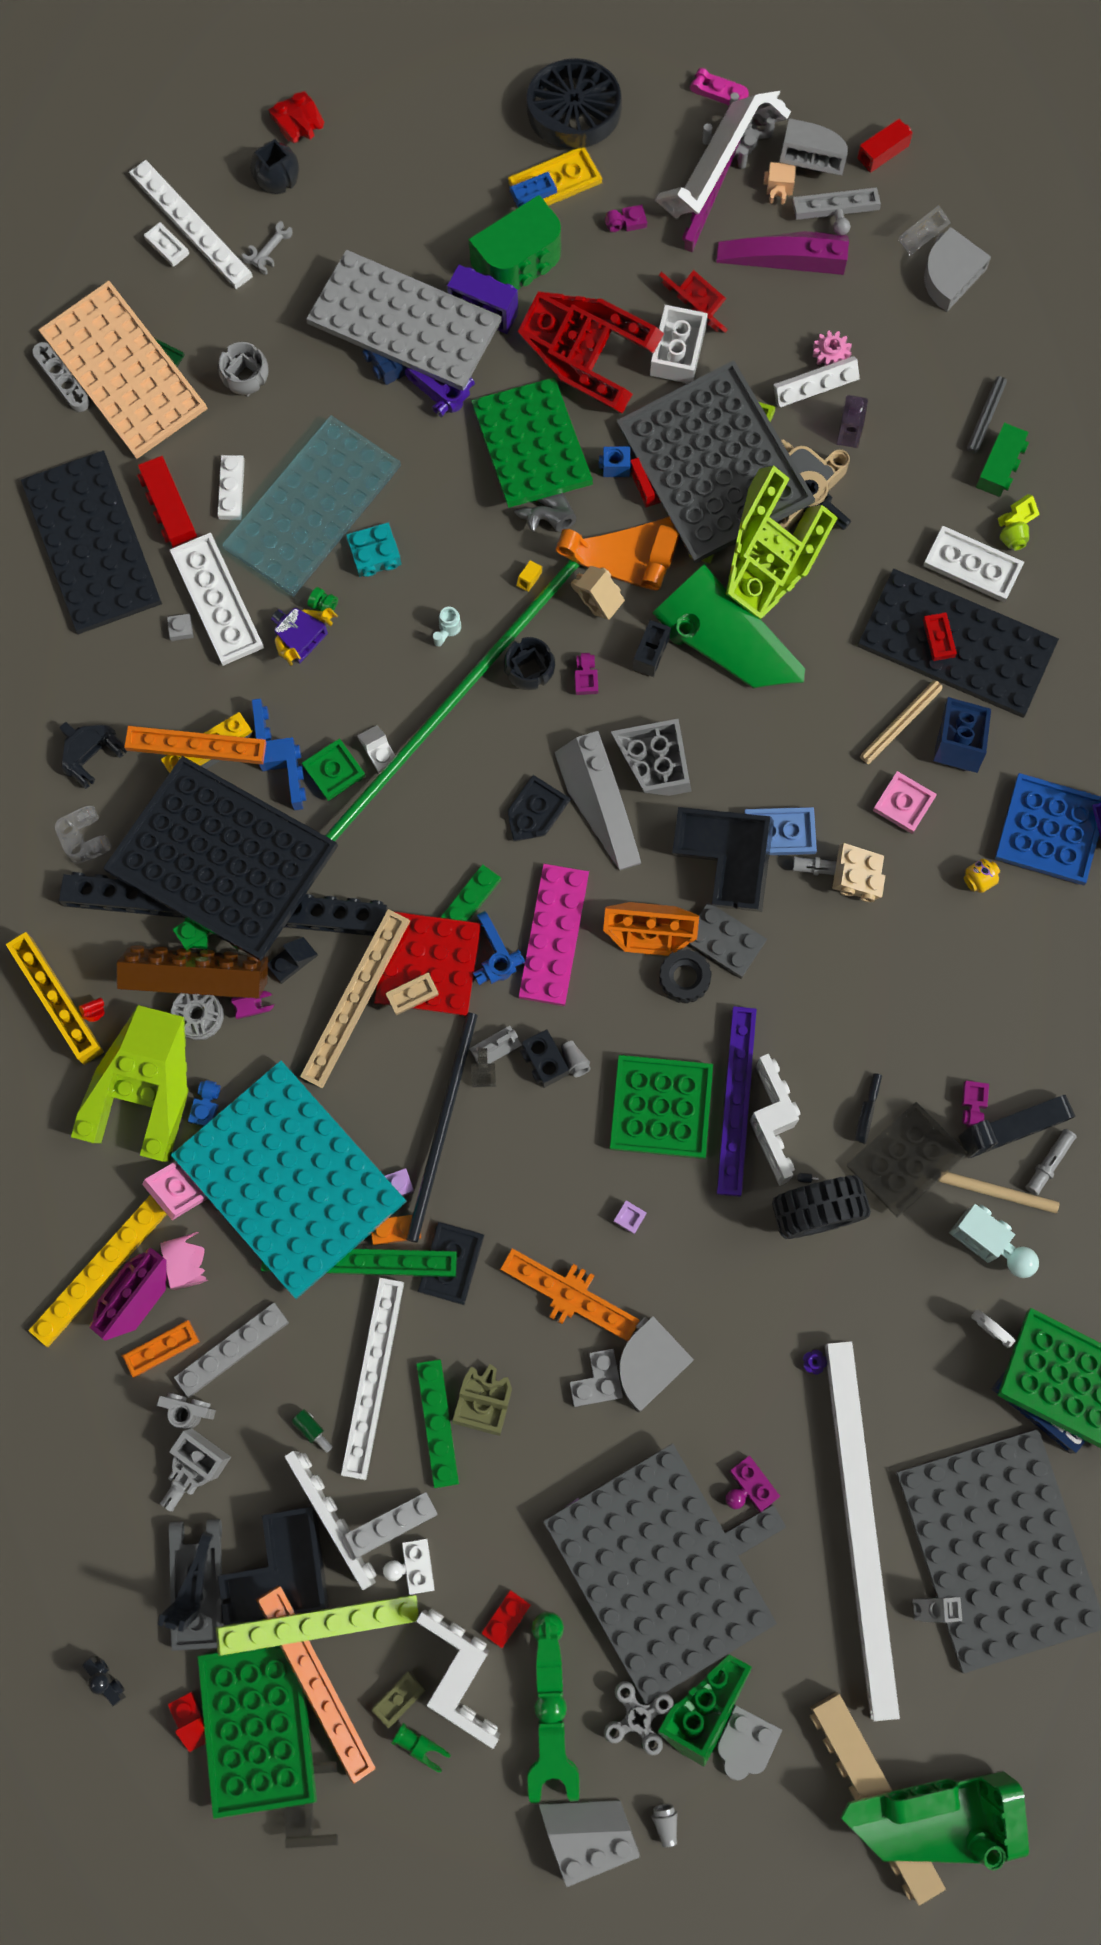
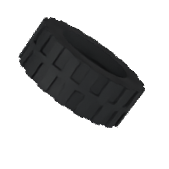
[659,949,712,1004]

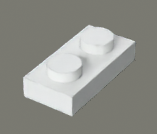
[144,222,189,267]

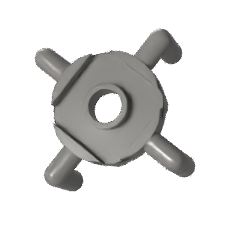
[702,93,775,169]

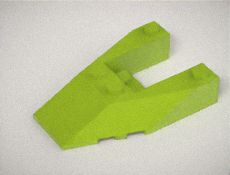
[726,465,838,619]
[71,1005,188,1162]

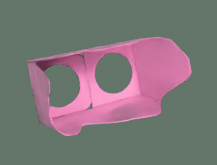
[160,1232,208,1290]

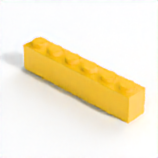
[6,932,104,1065]

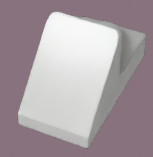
[357,725,395,774]

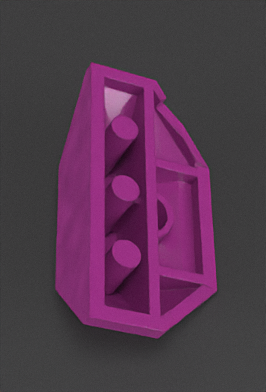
[89,1247,167,1341]

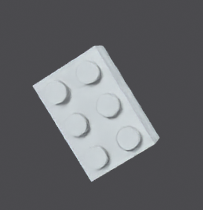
[650,305,708,383]

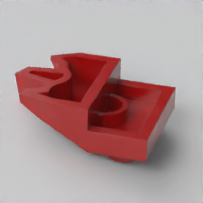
[268,91,324,144]

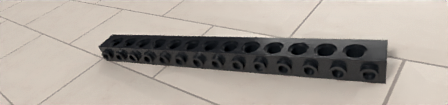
[59,872,388,936]

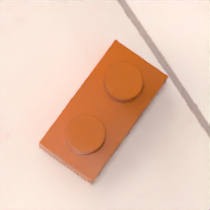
[372,1215,421,1245]

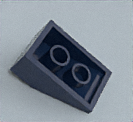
[933,697,991,773]

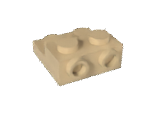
[832,843,885,902]

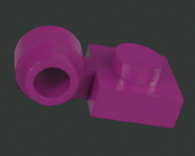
[605,205,647,232]
[575,652,599,695]
[962,1081,989,1127]

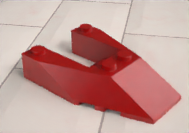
[518,291,664,414]

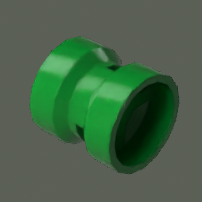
[307,587,338,611]

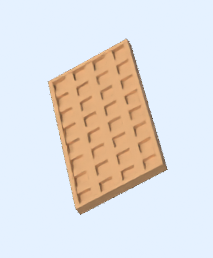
[39,281,208,459]

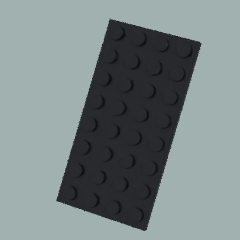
[21,450,162,635]
[857,568,1059,718]

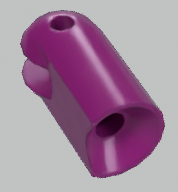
[231,991,275,1019]

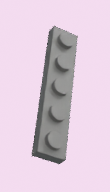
[174,1303,289,1398]

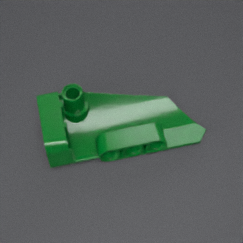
[652,565,805,689]
[840,1771,1029,1870]

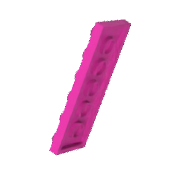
[519,864,589,1006]

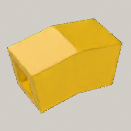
[516,560,542,592]

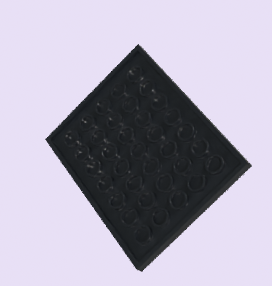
[103,756,338,961]

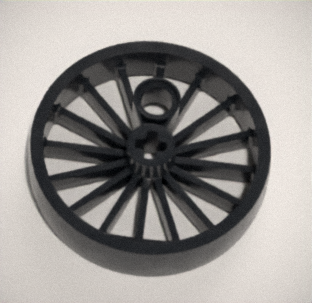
[526,58,622,149]

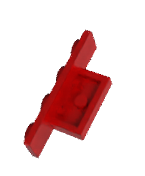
[659,270,728,333]

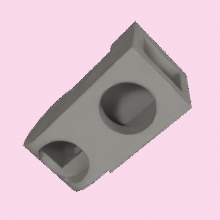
[913,1597,962,1623]

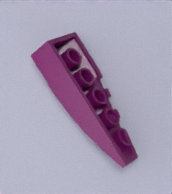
[717,231,849,275]

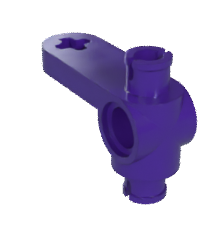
[405,368,475,417]

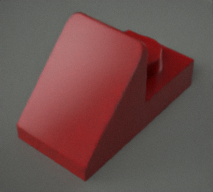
[168,1691,206,1752]

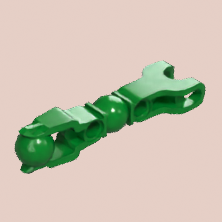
[528,1611,579,1803]

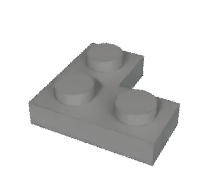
[570,1349,623,1407]

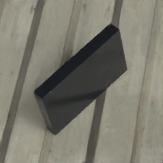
[418,1222,485,1306]

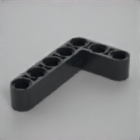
[958,1094,1076,1159]

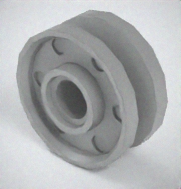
[171,993,224,1040]

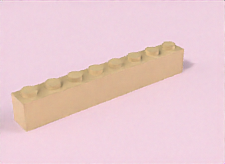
[810,1692,946,1905]

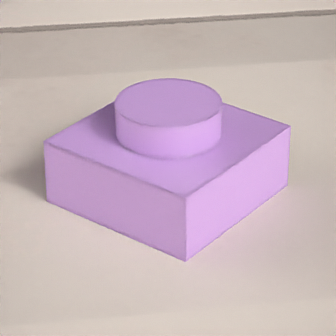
[385,1168,414,1196]
[614,1201,647,1234]

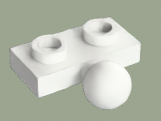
[383,1539,434,1595]

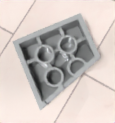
[611,719,692,796]
[539,1800,640,1887]

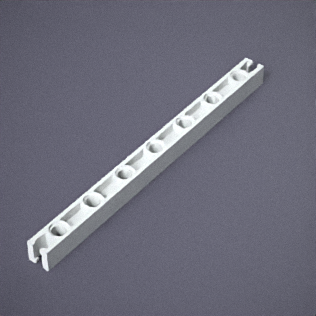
[824,1341,900,1721]

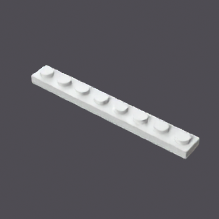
[129,160,252,289]
[341,1278,404,1480]

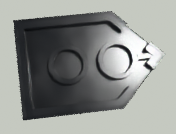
[507,775,571,842]

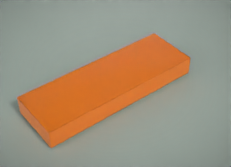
[122,1320,200,1378]

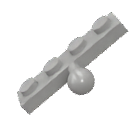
[792,188,881,236]

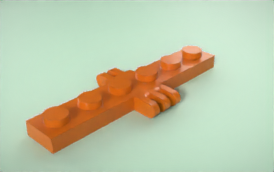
[500,1248,640,1342]

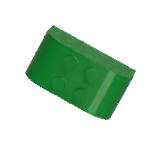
[469,195,561,289]

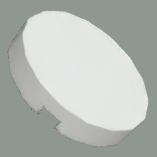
[971,1309,1015,1348]

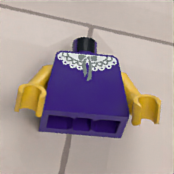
[271,608,338,666]

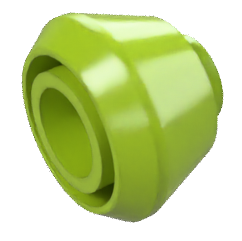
[999,521,1029,551]

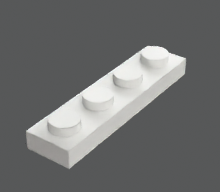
[773,356,860,407]

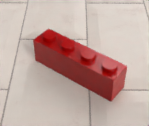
[137,455,198,548]

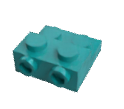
[346,522,402,577]

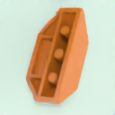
[603,902,699,956]

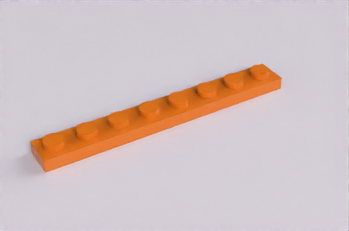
[256,1586,376,1783]

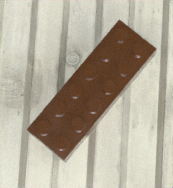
[117,945,268,998]

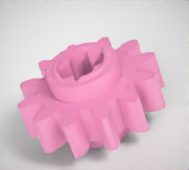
[813,330,852,366]

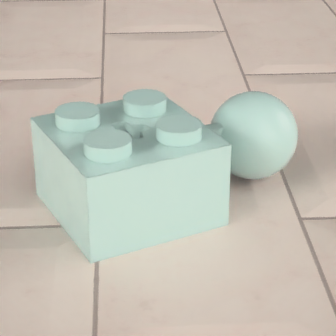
[949,1204,1039,1278]

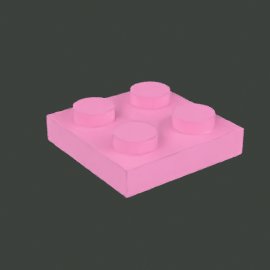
[873,771,937,834]
[142,1161,208,1220]

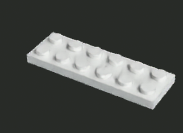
[170,533,264,666]
[285,1451,377,1590]

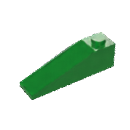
[658,1654,752,1767]

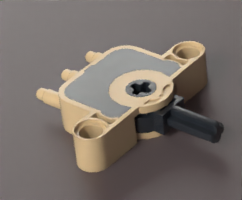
[779,439,851,531]

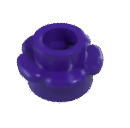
[803,1350,827,1374]

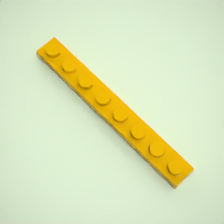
[28,1194,167,1347]

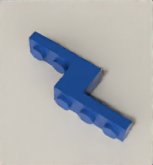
[252,699,307,810]

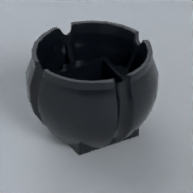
[250,139,299,194]
[504,637,555,690]

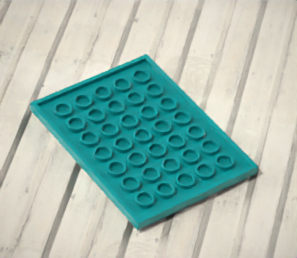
[171,1061,407,1300]

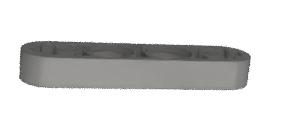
[33,342,90,412]

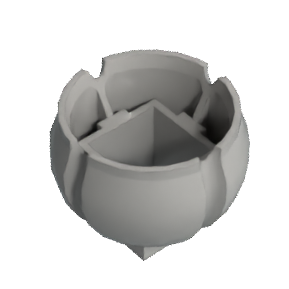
[218,342,269,397]

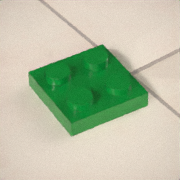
[302,738,366,801]

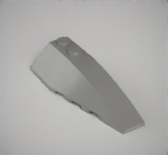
[555,731,641,871]

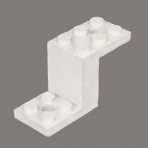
[416,1608,500,1749]

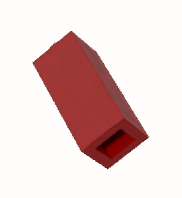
[857,118,913,173]

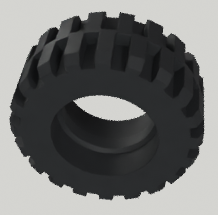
[772,1175,871,1239]

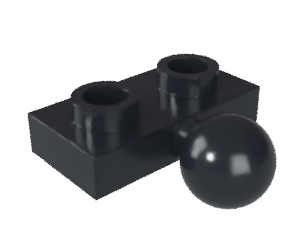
[82,1656,126,1706]

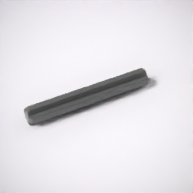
[967,376,1007,453]

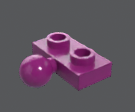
[725,1455,780,1512]

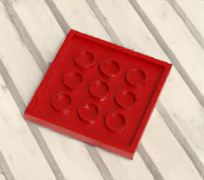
[374,912,481,1016]

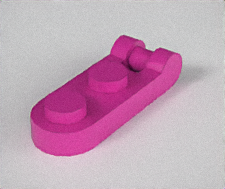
[690,68,749,105]

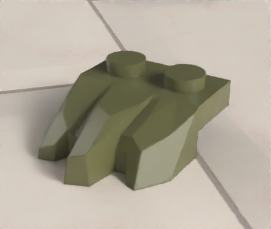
[452,1364,512,1436]

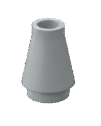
[561,1041,591,1077]
[652,1804,677,1847]

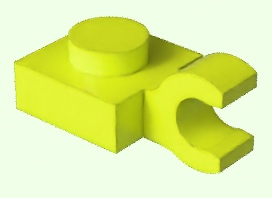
[998,494,1040,527]

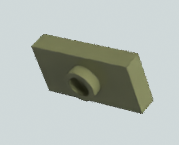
[371,1671,426,1729]

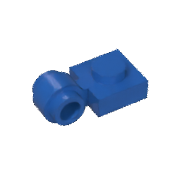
[188,1080,221,1126]

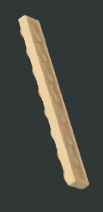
[300,909,410,1088]

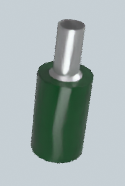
[291,1409,333,1453]

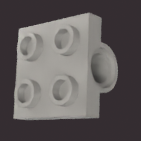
[157,1393,216,1429]

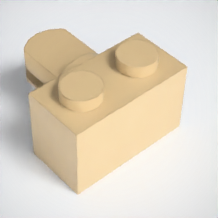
[571,566,625,620]

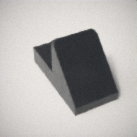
[268,937,318,984]

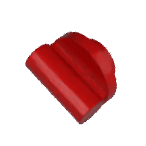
[79,997,105,1022]

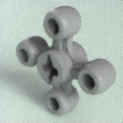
[604,1681,673,1755]

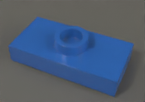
[510,172,557,208]

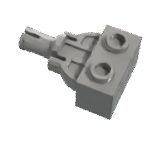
[160,1429,231,1512]

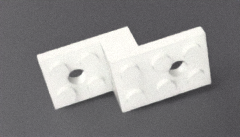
[750,1054,800,1186]

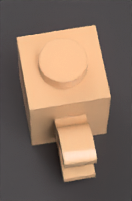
[763,162,795,204]

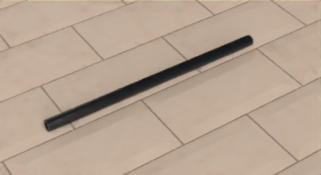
[406,1012,478,1243]

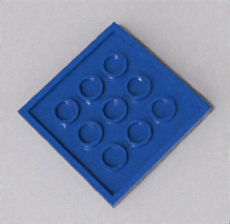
[994,773,1101,885]

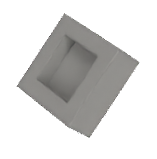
[167,614,194,641]

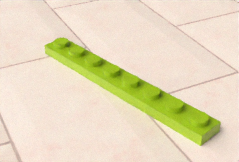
[216,1595,419,1655]

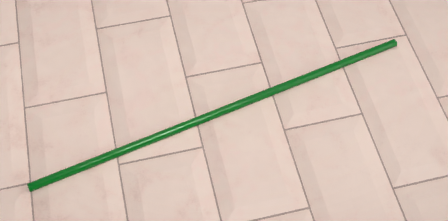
[231,560,581,950]

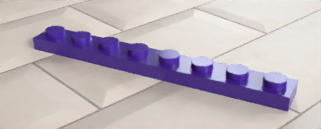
[717,1006,757,1197]

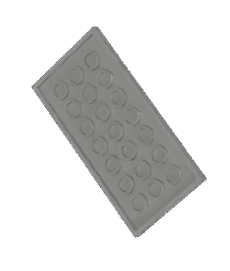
[307,250,501,391]

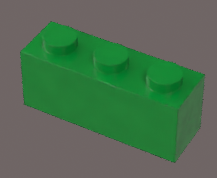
[976,422,1029,497]

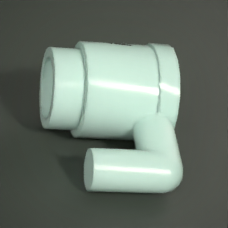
[433,607,461,647]

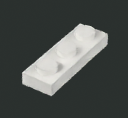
[218,455,244,520]

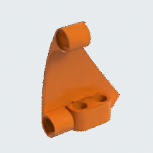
[556,517,680,590]

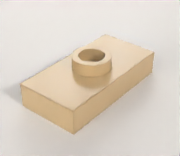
[386,973,439,1015]

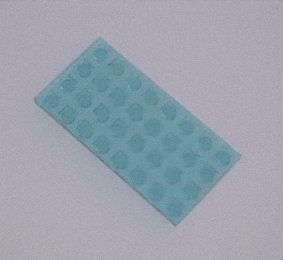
[223,415,401,597]

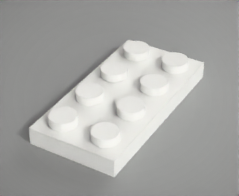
[923,526,1024,603]

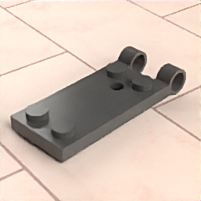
[169,1519,223,1651]

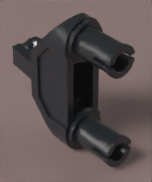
[59,722,128,789]

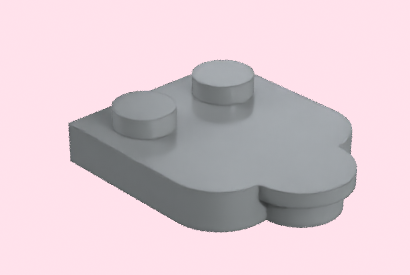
[718,1705,782,1780]

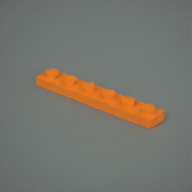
[124,726,266,764]

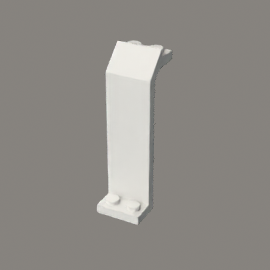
[655,91,791,219]

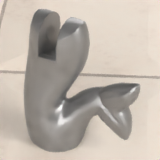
[514,493,576,532]

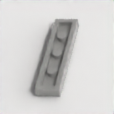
[341,1492,438,1560]

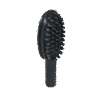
[855,1073,882,1145]

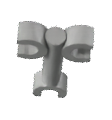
[242,221,293,275]

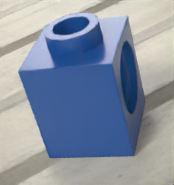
[599,447,630,477]

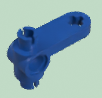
[473,911,525,986]

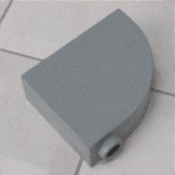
[780,118,848,175]
[924,227,991,312]
[619,1317,694,1412]

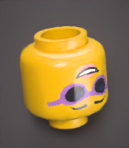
[964,859,1000,893]

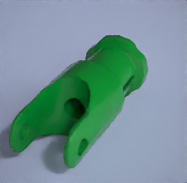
[391,1723,451,1773]

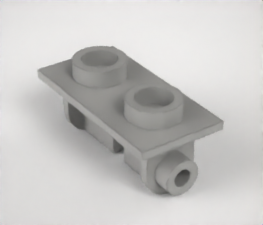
[469,1026,522,1069]

